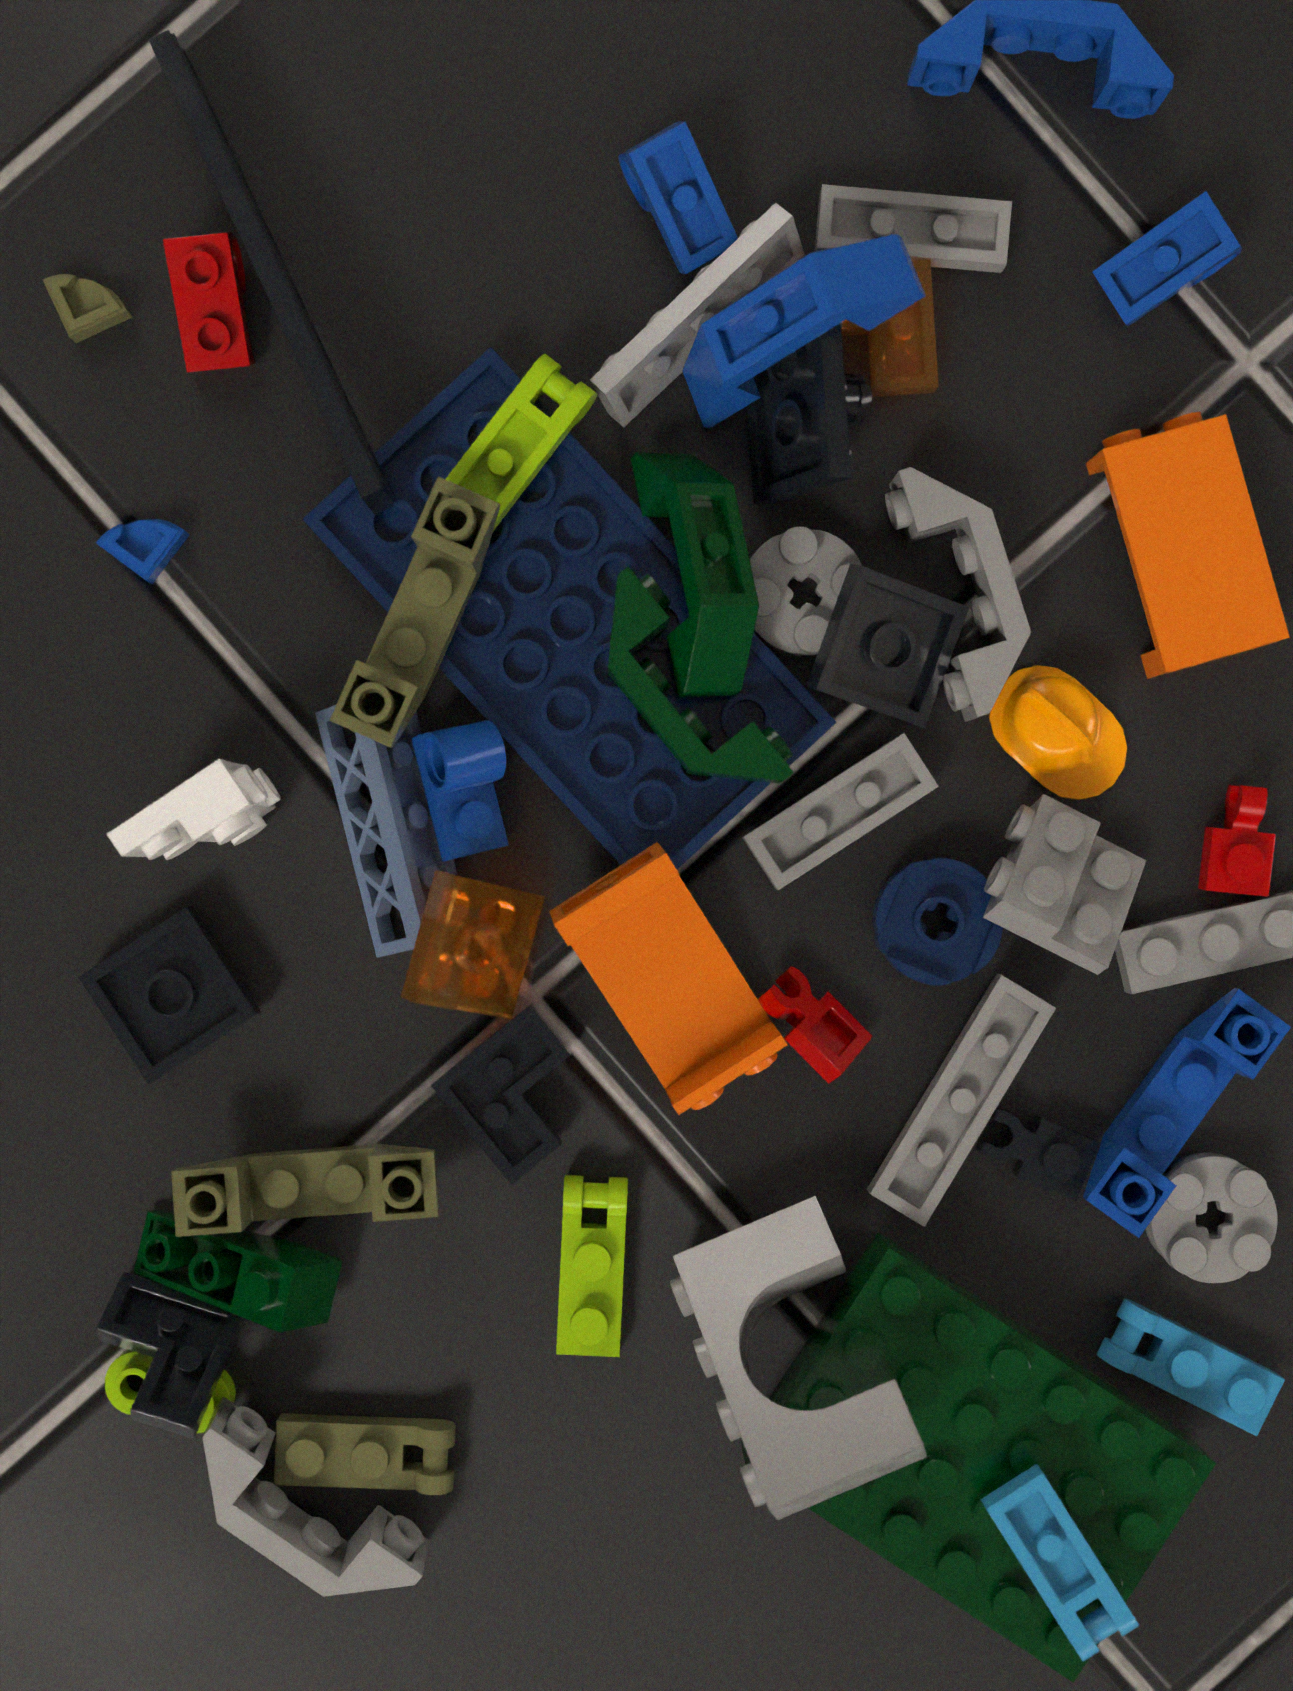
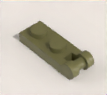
[274,1413,456,1495]

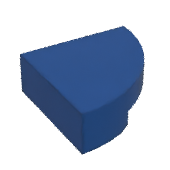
[96,519,190,584]

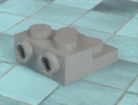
[983,794,1147,975]

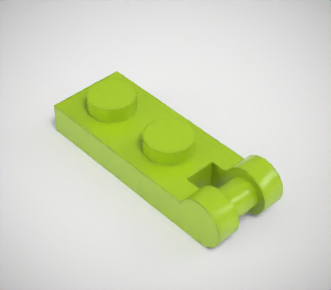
[446,354,598,531]
[556,1175,628,1357]

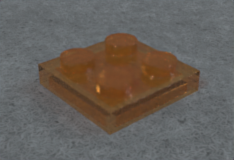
[401,869,545,1019]

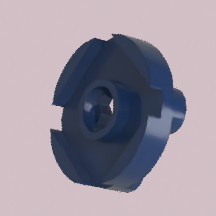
[873,858,1003,986]

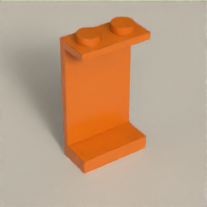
[1086,411,1290,679]
[549,842,788,1115]

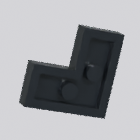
[431,1003,571,1185]
[96,1272,244,1439]

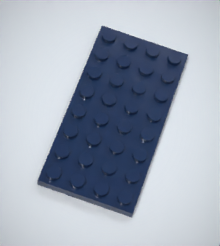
[303,347,837,869]

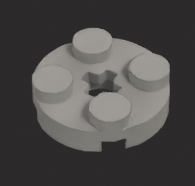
[750,527,862,656]
[1146,1152,1277,1283]

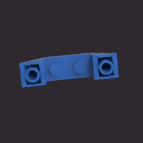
[907,0,1174,119]
[682,234,926,429]
[1083,988,1291,1238]

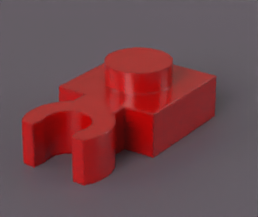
[758,966,873,1084]

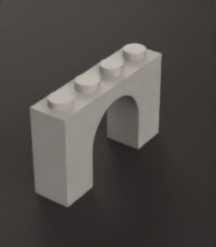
[670,1196,927,1520]

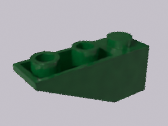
[133,1210,342,1333]

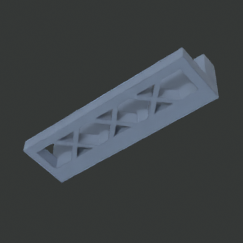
[315,705,472,958]

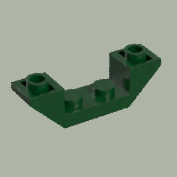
[631,452,759,697]
[608,567,794,784]

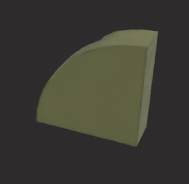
[43,274,133,343]

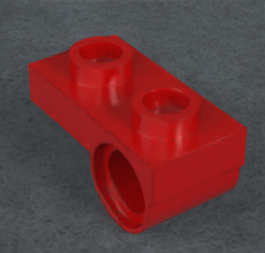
[163,232,254,373]

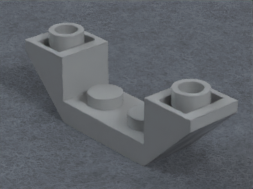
[885,467,1031,722]
[203,1397,429,1597]

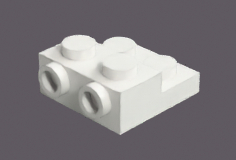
[107,759,281,860]

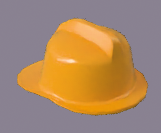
[989,665,1127,800]

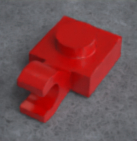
[1198,785,1276,897]

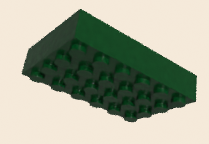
[741,1232,1216,1683]

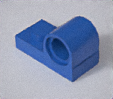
[618,121,738,274]
[1092,191,1242,326]
[411,720,509,862]

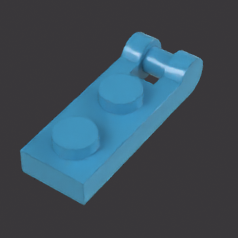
[1096,1298,1285,1436]
[981,1464,1139,1662]

